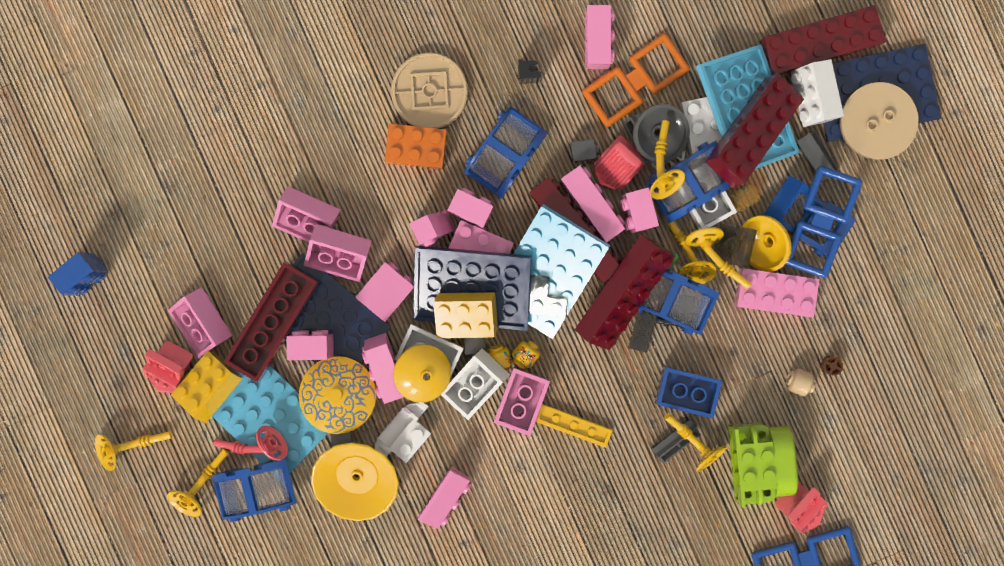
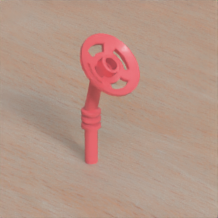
[213,426,288,460]

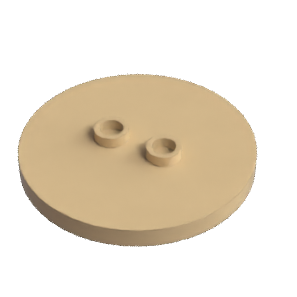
[391,52,468,129]
[840,82,919,160]

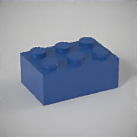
[47,252,109,296]
[654,366,722,418]

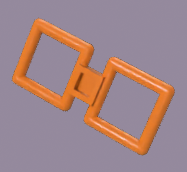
[582,33,690,127]

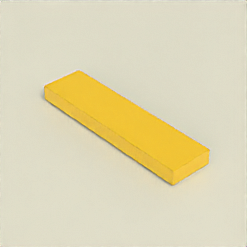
[535,404,613,448]

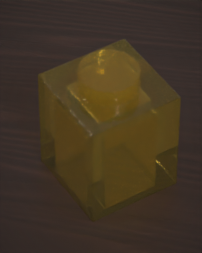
[728,183,760,213]

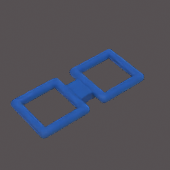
[785,166,863,278]
[751,526,861,566]

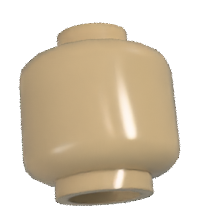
[786,369,816,396]

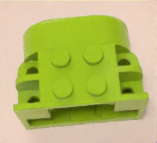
[728,422,798,508]

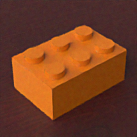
[385,123,447,170]

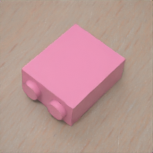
[355,262,414,322]

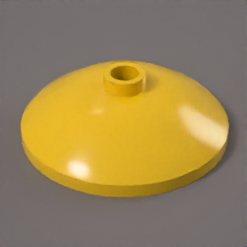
[739,215,791,272]
[393,344,451,403]

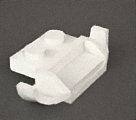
[375,402,431,463]

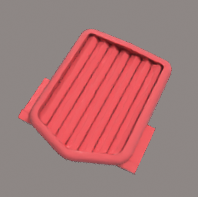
[593,134,645,190]
[143,341,193,393]
[775,482,828,534]

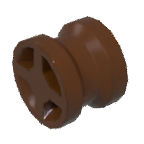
[821,356,843,376]

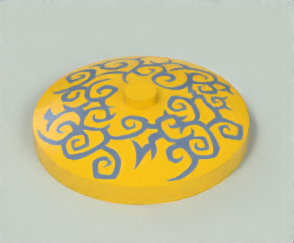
[299,356,377,434]

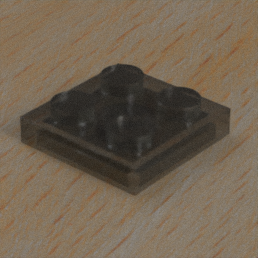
[714,223,757,268]

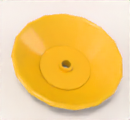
[311,442,399,521]

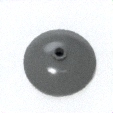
[633,104,690,162]

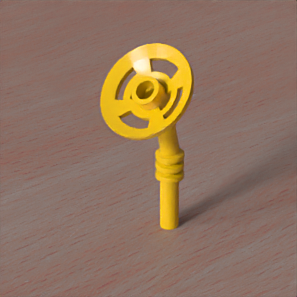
[650,120,685,200]
[663,217,717,284]
[685,227,752,289]
[664,413,727,472]
[95,431,172,471]
[167,448,229,517]

